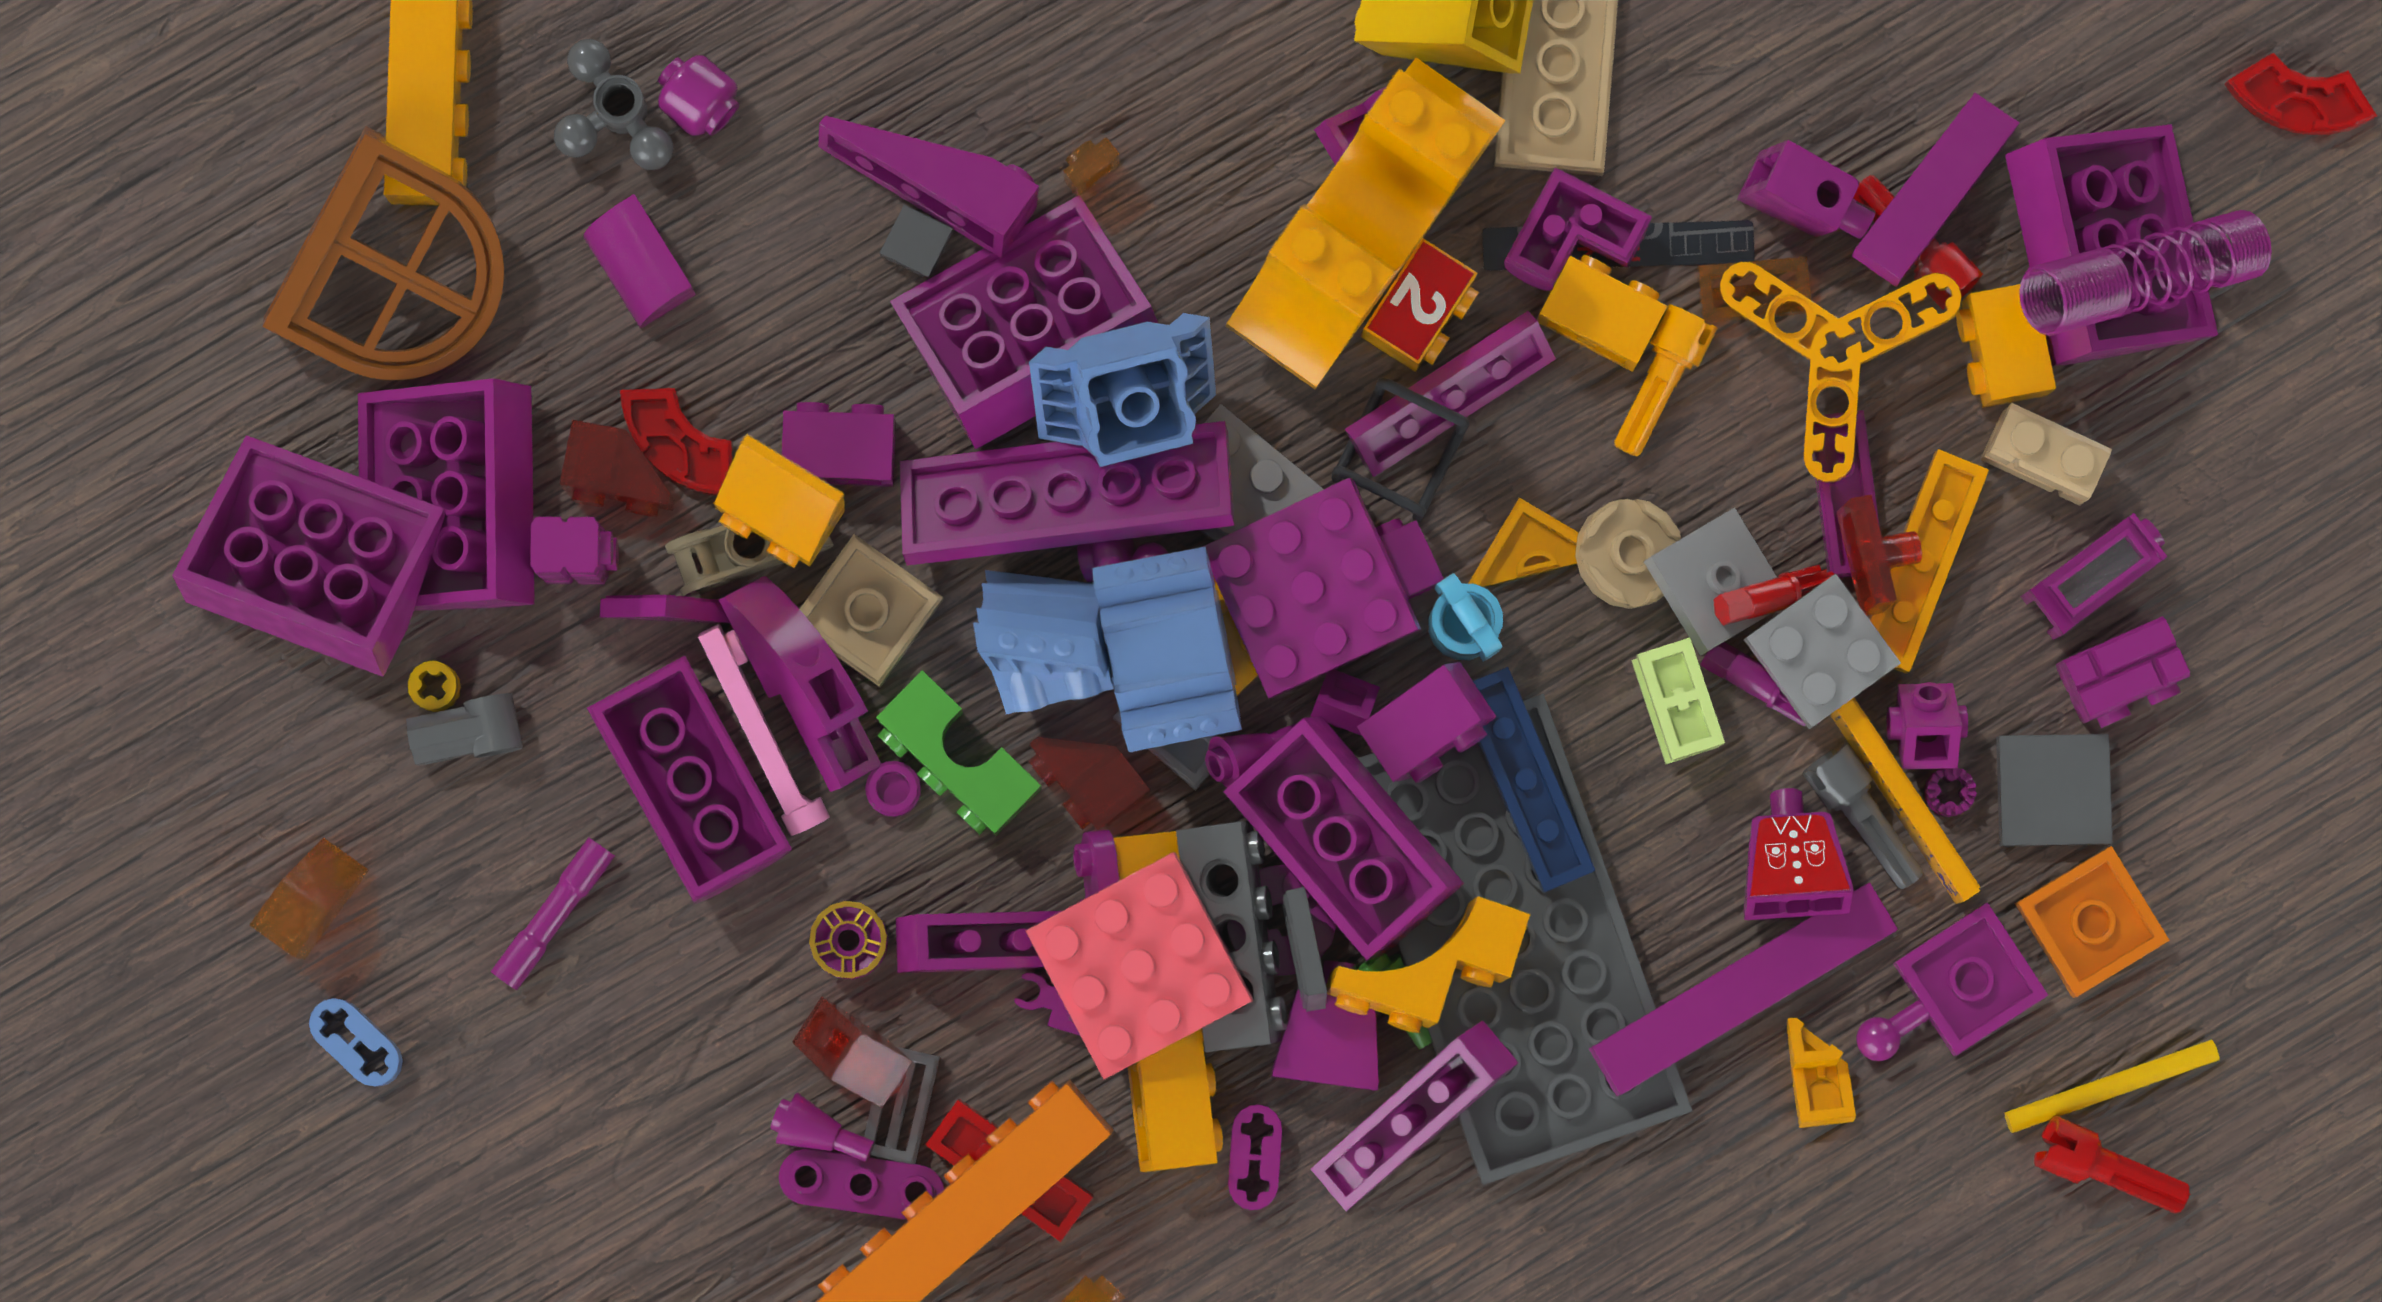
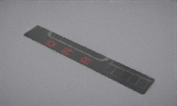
[1482,220,1755,271]

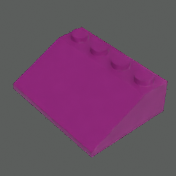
[2005,124,2218,366]
[890,195,1158,450]
[358,378,535,610]
[172,435,446,677]

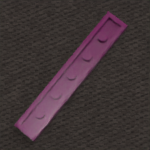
[1588,882,1898,1096]

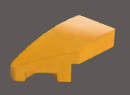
[1787,1017,1856,1128]

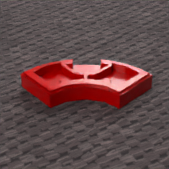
[2224,52,2377,135]
[620,388,733,496]

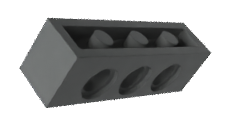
[1176,821,1288,1052]

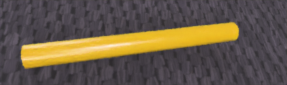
[2004,1039,2220,1133]

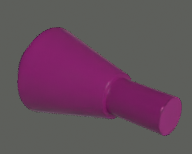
[1205,724,1296,788]
[770,1092,875,1162]

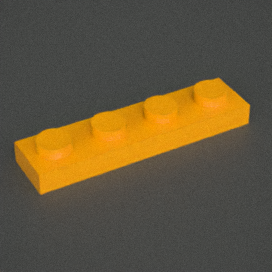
[1869,449,1989,674]

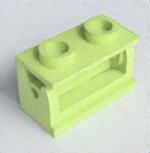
[1631,638,1725,764]

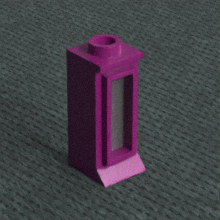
[2020,513,2167,640]

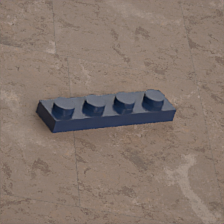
[1473,667,1596,893]

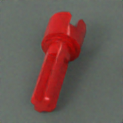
[1853,175,1983,310]
[2034,1116,2190,1213]

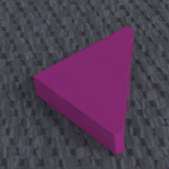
[600,595,731,624]

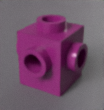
[1886,682,1968,769]

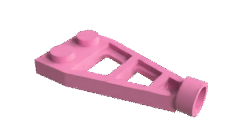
[698,623,830,836]

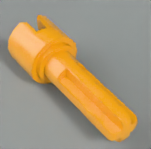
[1614,304,1718,456]

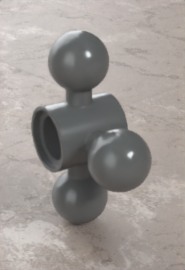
[554,39,674,170]

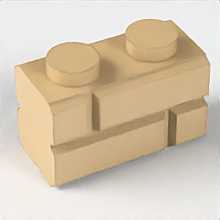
[1980,403,2112,506]

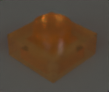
[1063,137,1120,196]

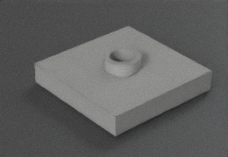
[1643,507,1777,656]

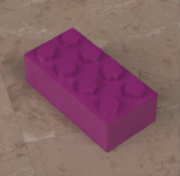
[1223,716,1464,960]

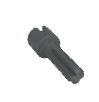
[1802,742,1923,889]

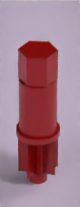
[1713,564,1835,626]

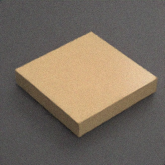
[800,534,944,688]

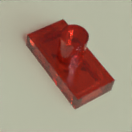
[1836,495,1922,616]

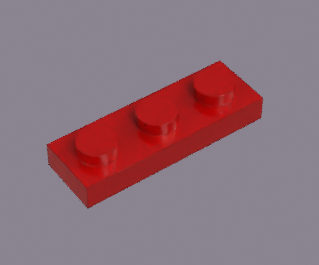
[926,1098,1094,1242]

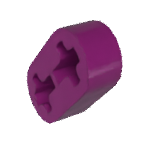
[1228,1105,1282,1210]

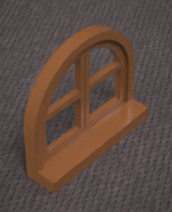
[262,126,504,380]

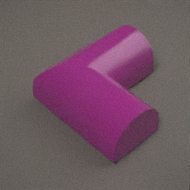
[1504,168,1652,291]

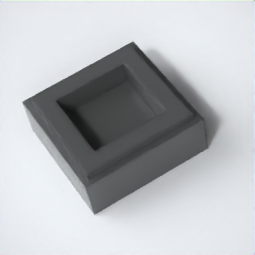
[880,205,953,279]

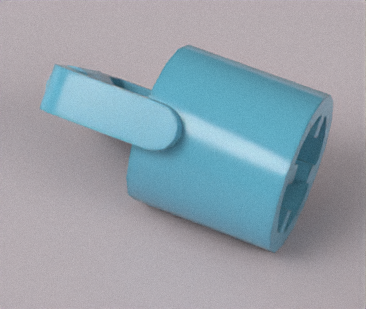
[1428,573,1503,662]

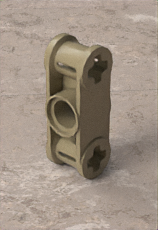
[665,525,834,597]

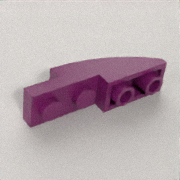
[719,576,881,792]

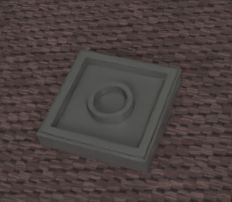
[1996,734,2113,847]

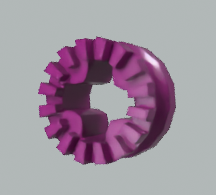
[1923,767,1977,817]

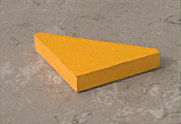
[1468,497,1579,587]

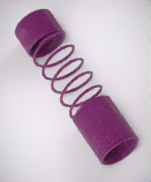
[2019,210,2272,336]

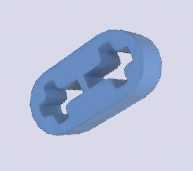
[309,998,403,1087]

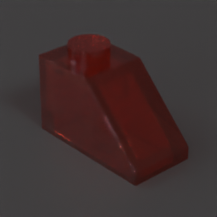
[792,996,912,1108]

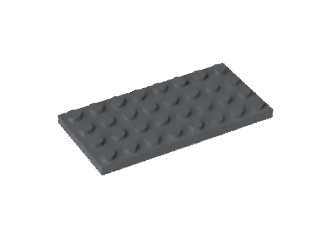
[1358,694,1692,1185]

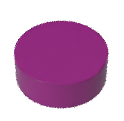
[865,761,921,817]

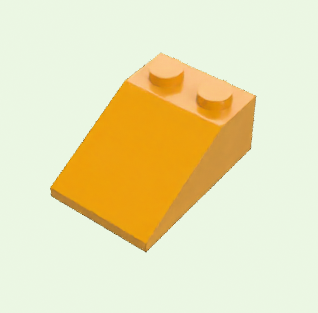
[714,434,845,568]

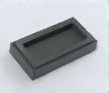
[1282,887,1327,1012]

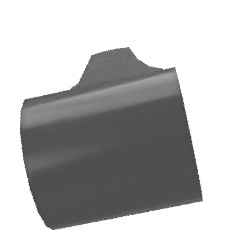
[406,693,523,766]

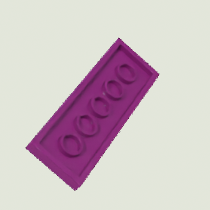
[900,421,1234,566]

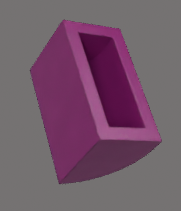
[583,194,696,329]

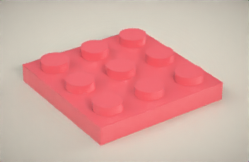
[1026,852,1253,1079]

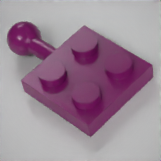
[1856,902,2048,1061]

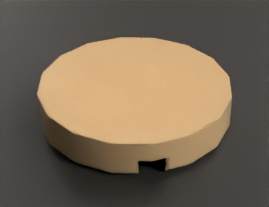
[1575,499,1681,609]

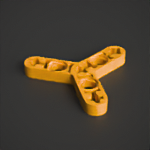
[1720,262,1961,483]

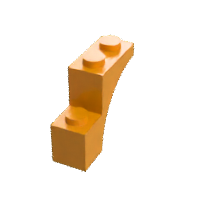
[1326,896,1530,1033]

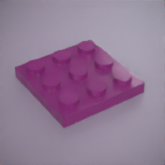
[1202,478,1421,698]

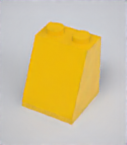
[1354,0,1533,74]

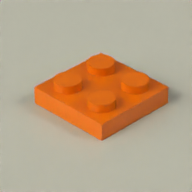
[2015,846,2170,998]

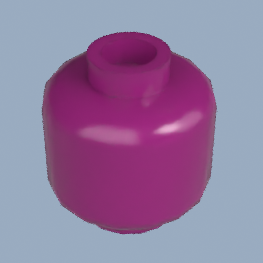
[657,55,740,136]

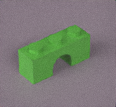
[876,670,1042,836]

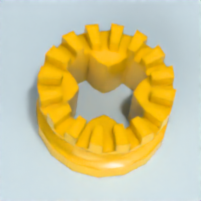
[408,661,461,712]

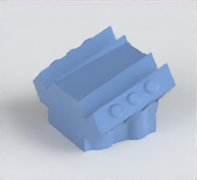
[1029,313,1216,467]
[1092,547,1242,752]
[973,570,1114,714]

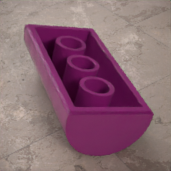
[587,656,792,904]

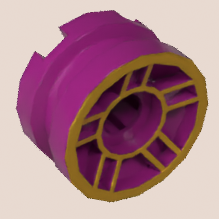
[809,901,889,980]

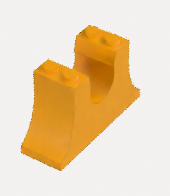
[1225,57,1506,389]

